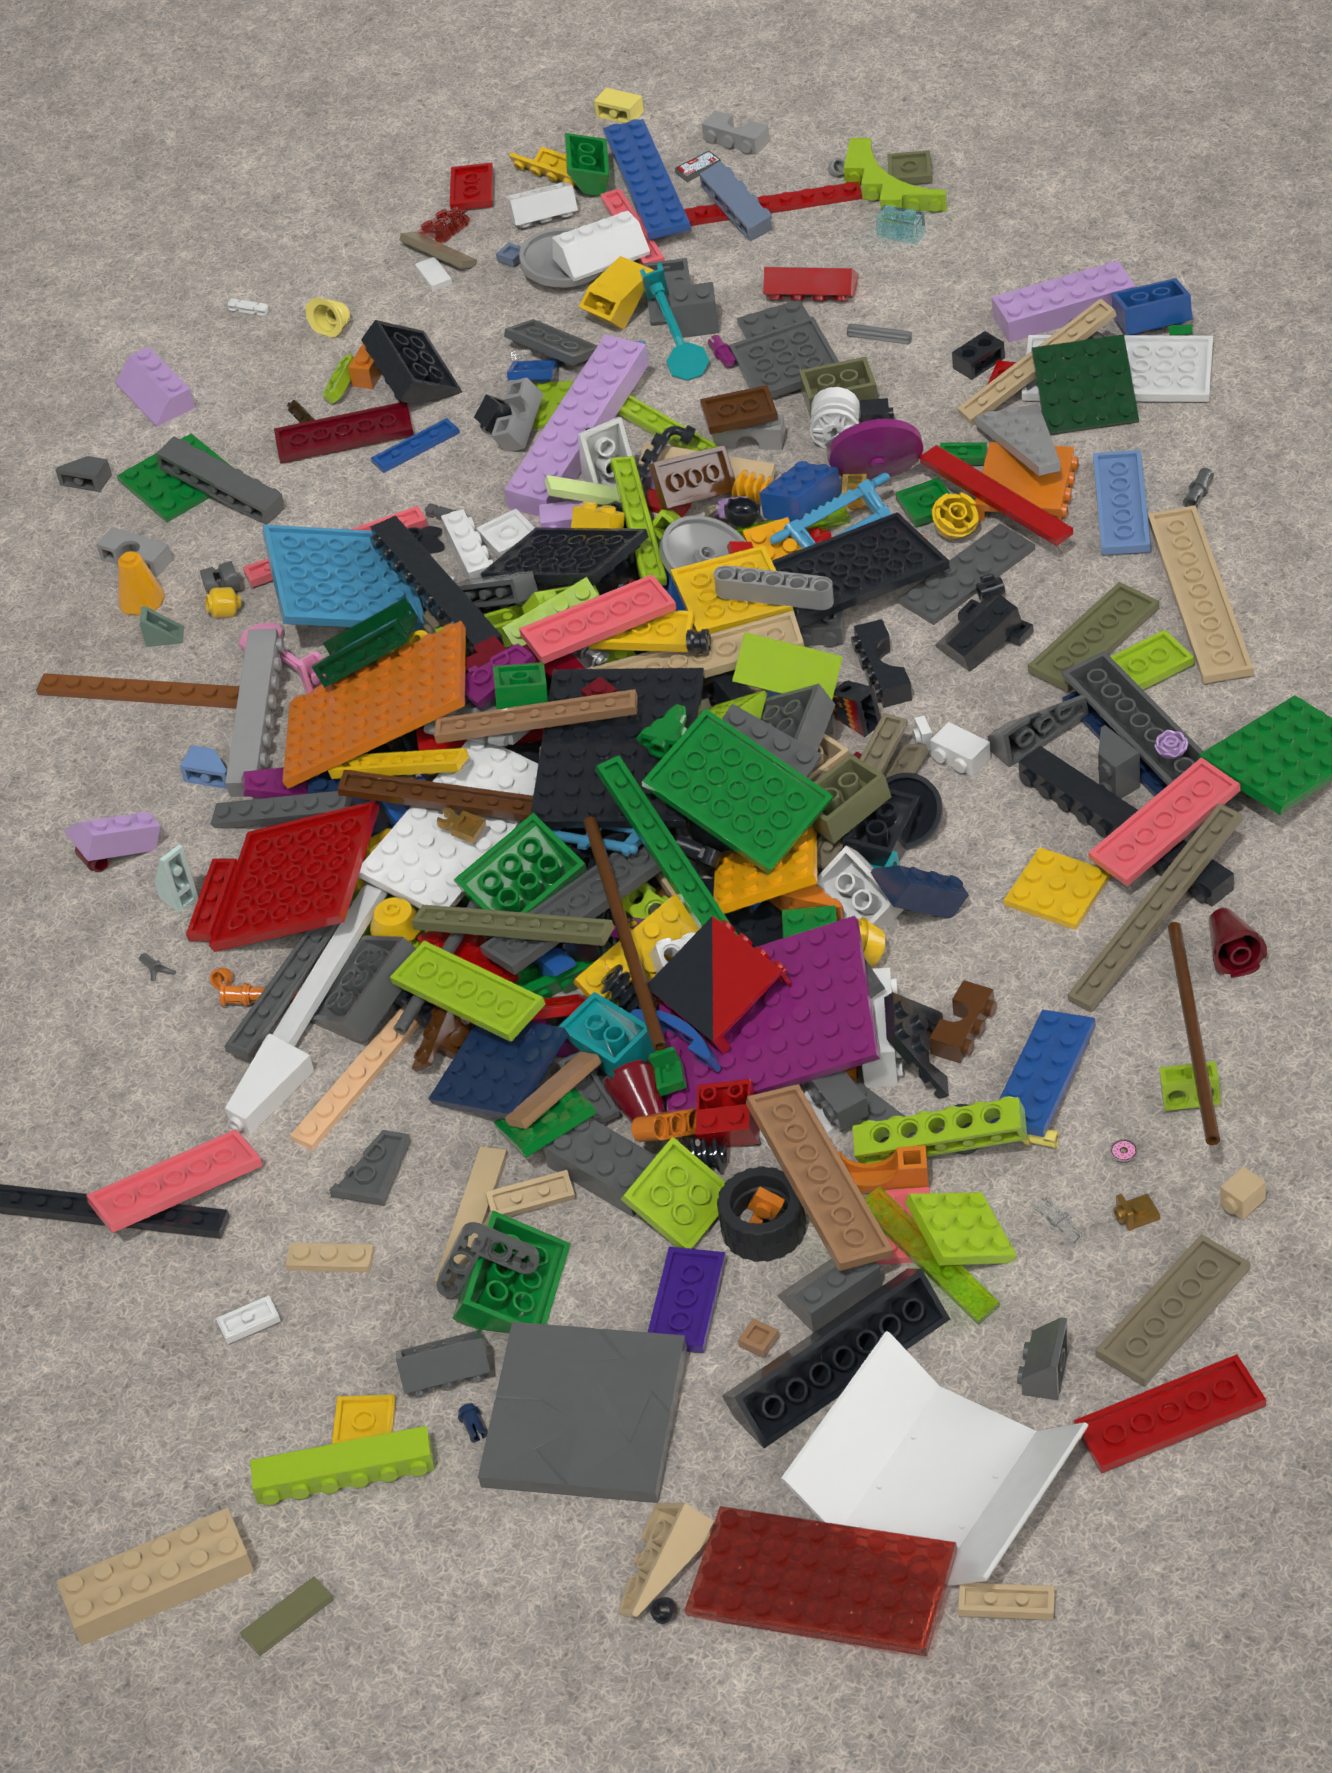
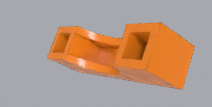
[837,1145,929,1194]

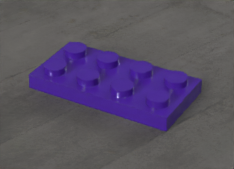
[648,1246,726,1353]

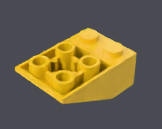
[578,256,654,330]

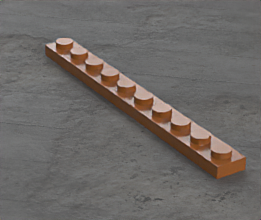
[36,673,240,709]

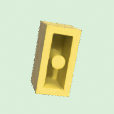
[594,87,644,123]

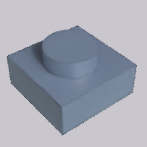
[496,242,521,267]

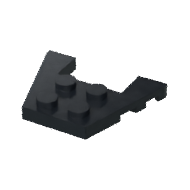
[884,992,949,1099]

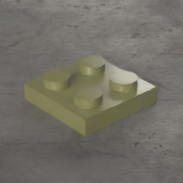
[887,150,932,184]

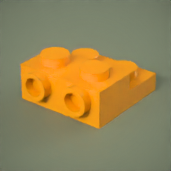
[742,517,802,561]

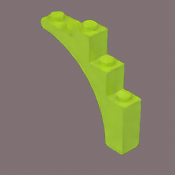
[843,138,947,217]

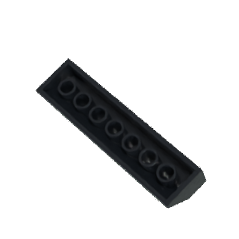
[722,1268,950,1449]

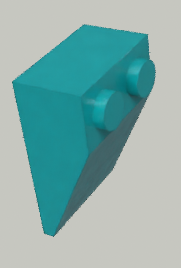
[558,992,656,1077]

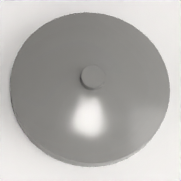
[519,228,602,288]
[659,516,746,574]

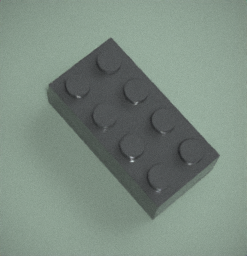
[544,1118,656,1217]

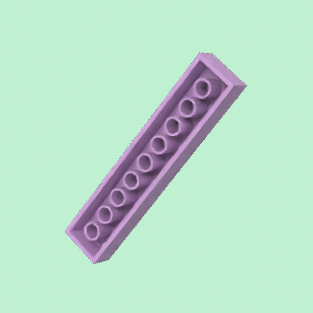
[504,334,649,516]

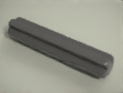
[847,323,912,344]

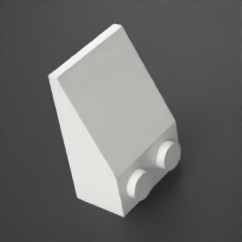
[578,416,632,487]

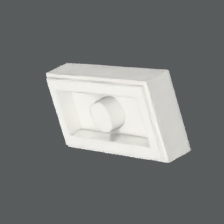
[216,1295,281,1345]

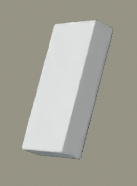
[415,257,452,291]

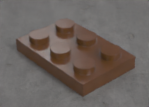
[700,385,778,435]

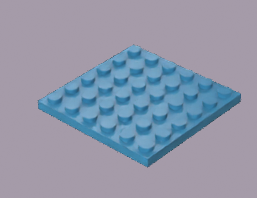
[262,525,424,630]

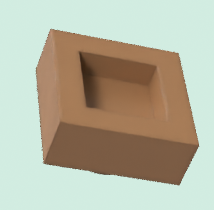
[738,1319,779,1358]

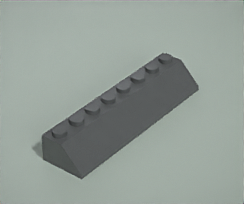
[1062,651,1204,785]

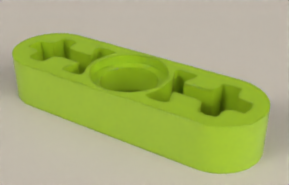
[322,354,354,404]

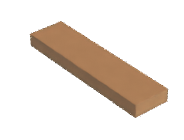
[505,1052,601,1129]

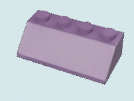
[115,347,195,427]

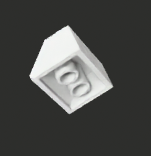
[504,181,578,228]
[814,846,904,929]

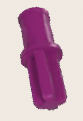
[708,335,736,367]

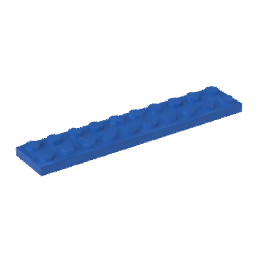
[603,119,691,240]

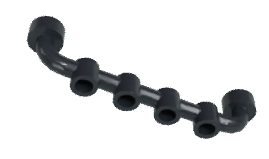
[637,425,696,485]

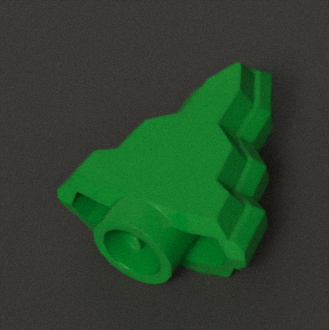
[637,704,687,758]

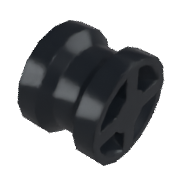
[686,629,711,655]

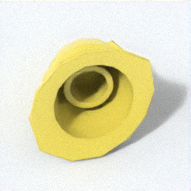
[305,297,351,338]

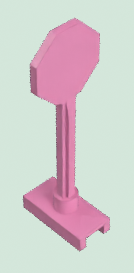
[239,622,326,694]

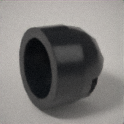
[650,1597,678,1624]

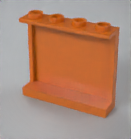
[975,442,1079,521]

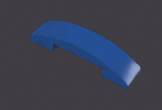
[630,1009,721,1073]

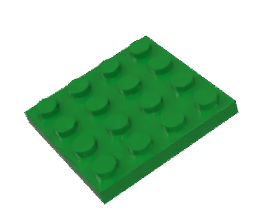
[117,433,232,523]

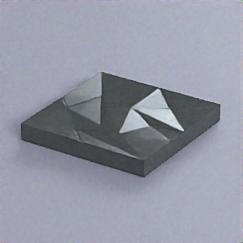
[478,1322,687,1503]

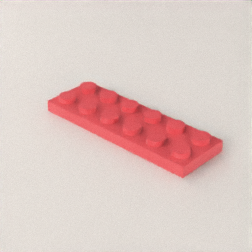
[519,574,676,664]
[1088,757,1241,886]
[87,1129,262,1233]

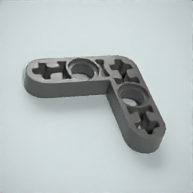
[436,1222,539,1297]

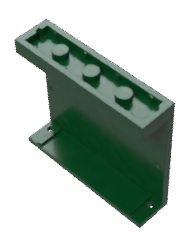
[312,597,418,688]

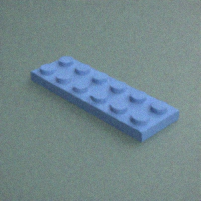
[1093,450,1151,555]

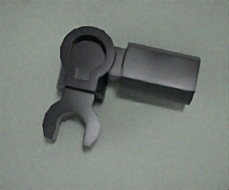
[674,834,722,868]

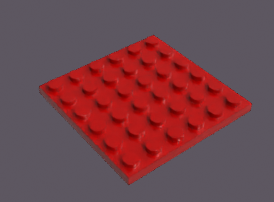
[209,800,380,952]

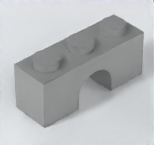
[702,110,770,155]
[491,377,543,452]
[712,415,786,450]
[96,527,173,577]

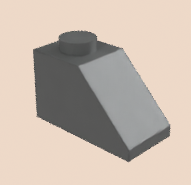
[55,456,112,492]

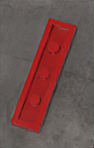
[186,858,237,941]

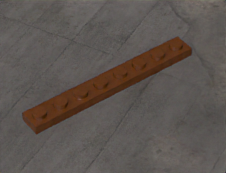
[338,769,533,821]

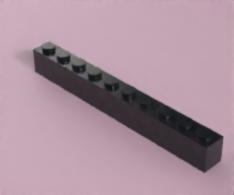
[370,515,504,657]
[1018,746,1234,907]

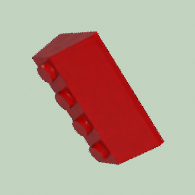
[763,267,859,301]

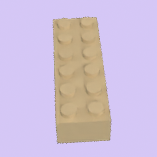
[56,1507,254,1646]

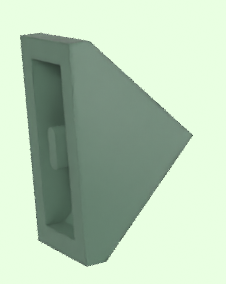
[139,605,184,647]

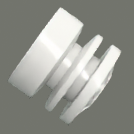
[810,387,860,448]

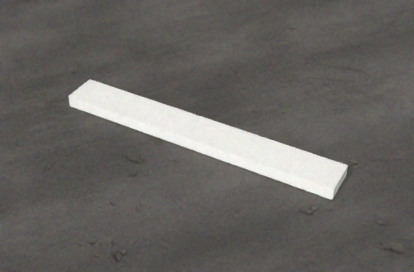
[272,881,388,1047]

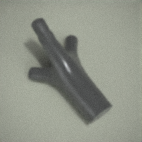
[139,953,176,981]

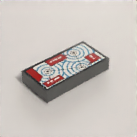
[675,151,721,182]

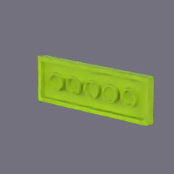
[390,941,545,1042]

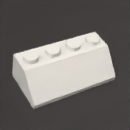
[552,211,650,281]

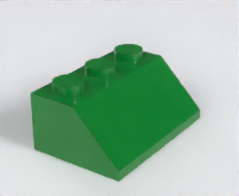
[564,133,609,196]

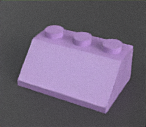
[65,812,161,861]

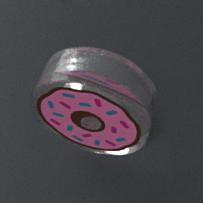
[1110,1139,1138,1167]

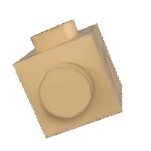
[1220,1166,1266,1220]

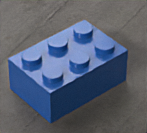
[1111,278,1193,335]
[759,461,842,522]

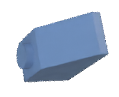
[180,745,227,789]

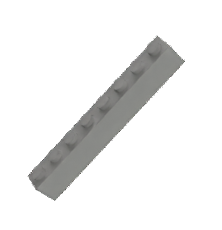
[225,628,284,797]

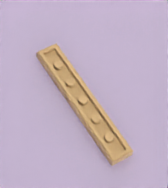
[639,442,777,481]
[435,1146,508,1286]

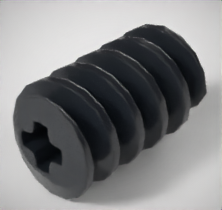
[600,964,659,1013]
[668,1137,727,1173]

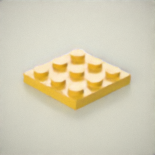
[1004,847,1111,930]

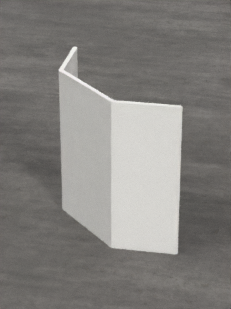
[781,1331,1088,1587]

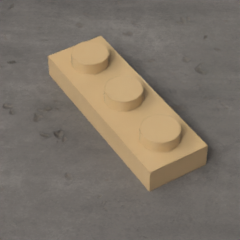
[485,1170,575,1217]
[285,1242,375,1272]
[958,1583,1055,1620]

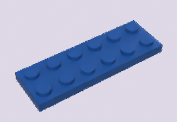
[990,1009,1096,1137]

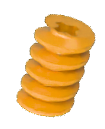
[732,470,773,505]

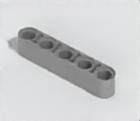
[713,565,834,610]

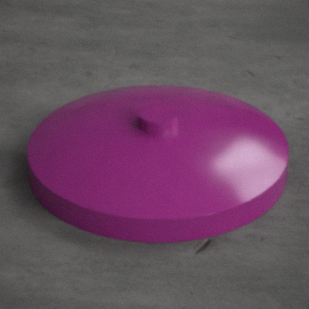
[828,419,923,481]

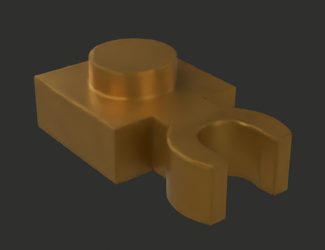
[437,807,486,844]

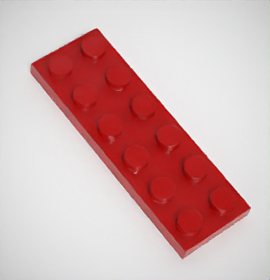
[1074,1354,1266,1474]

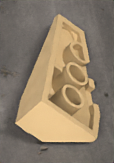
[618,1503,714,1617]

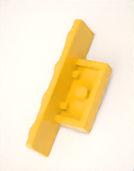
[509,146,578,187]

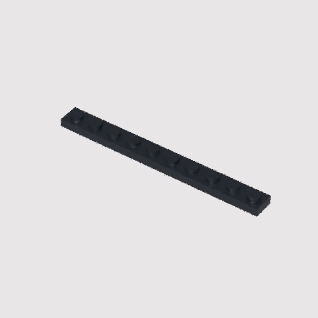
[0,1184,230,1239]

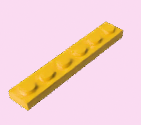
[328,748,469,779]

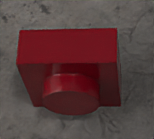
[581,677,617,697]

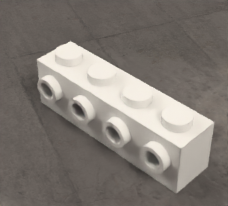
[441,509,493,579]

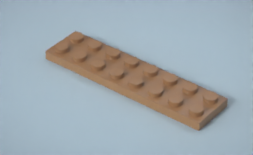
[746,1084,893,1271]

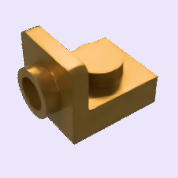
[1113,1193,1160,1231]

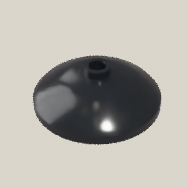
[886,773,943,850]

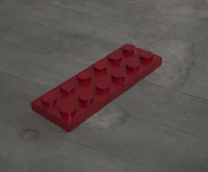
[274,402,414,463]

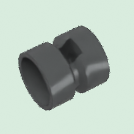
[200,561,241,594]

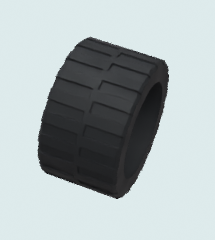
[717,1166,807,1262]

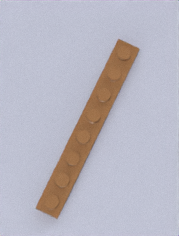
[434,689,638,743]

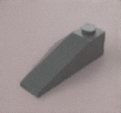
[987,695,1089,768]

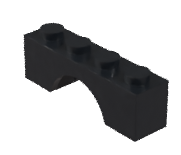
[851,619,912,708]

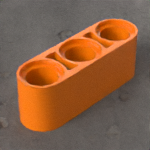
[631,1108,696,1142]

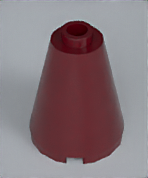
[1209,908,1267,978]
[604,1060,665,1124]

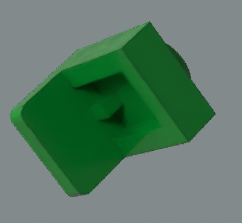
[649,1047,687,1096]

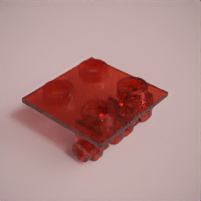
[417,207,470,243]

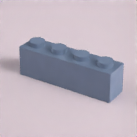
[700,161,772,241]

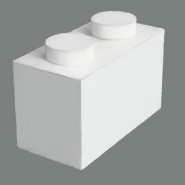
[930,722,991,776]

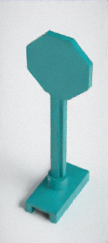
[640,263,710,381]

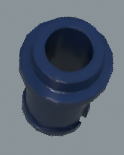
[458,1403,488,1443]

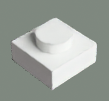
[912,716,932,750]

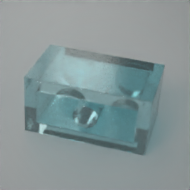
[875,205,926,245]

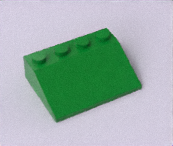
[454,813,587,913]
[452,1211,571,1333]

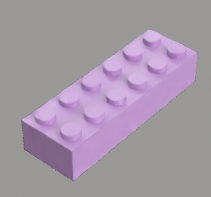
[992,261,1136,342]

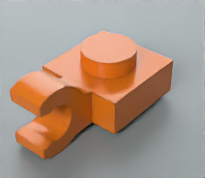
[747,1186,785,1224]

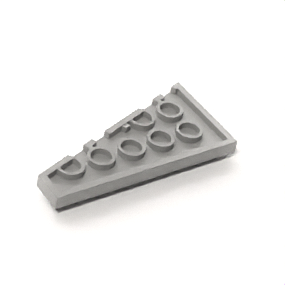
[975,403,1060,476]

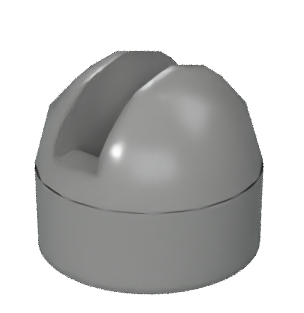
[828,158,845,177]

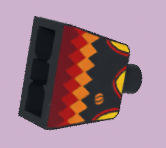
[832,680,881,737]

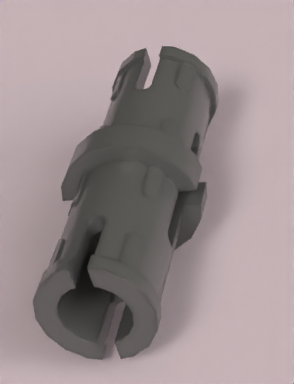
[1183,468,1214,508]

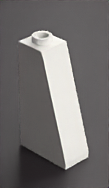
[225,1033,314,1135]

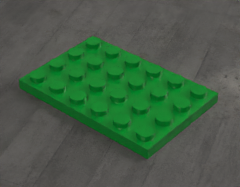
[1198,695,1332,815]
[642,709,833,874]

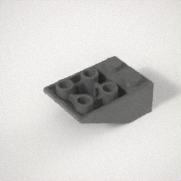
[644,258,691,325]

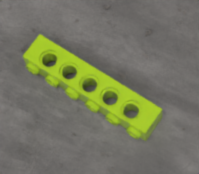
[852,1096,1028,1163]

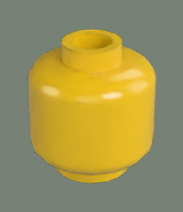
[205,587,241,618]

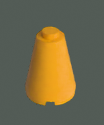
[118,551,165,616]

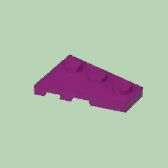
[465,643,536,709]
[241,767,308,799]

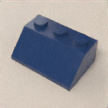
[870,865,969,918]

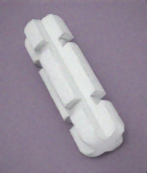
[228,298,269,316]

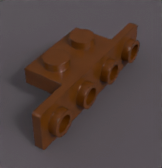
[412,1005,473,1072]

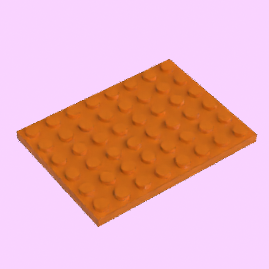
[282,621,466,789]

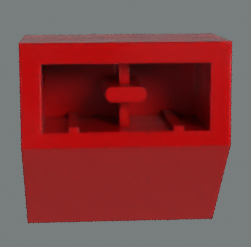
[695,1078,760,1147]

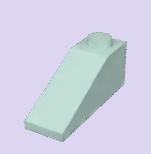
[155,844,198,912]

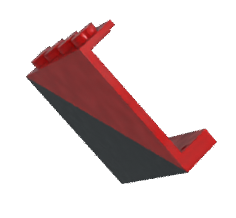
[648,916,792,1055]

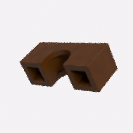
[929,980,997,1064]

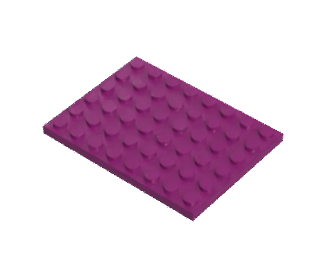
[655,916,880,1111]

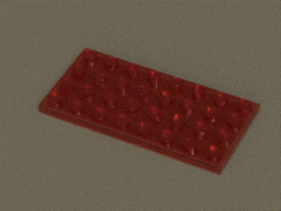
[684,1506,958,1657]

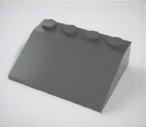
[761,684,835,751]
[310,935,416,1041]

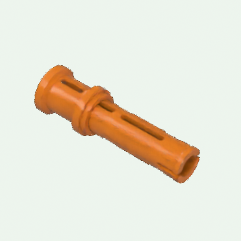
[220,983,301,1007]

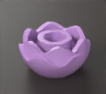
[1155,730,1188,759]

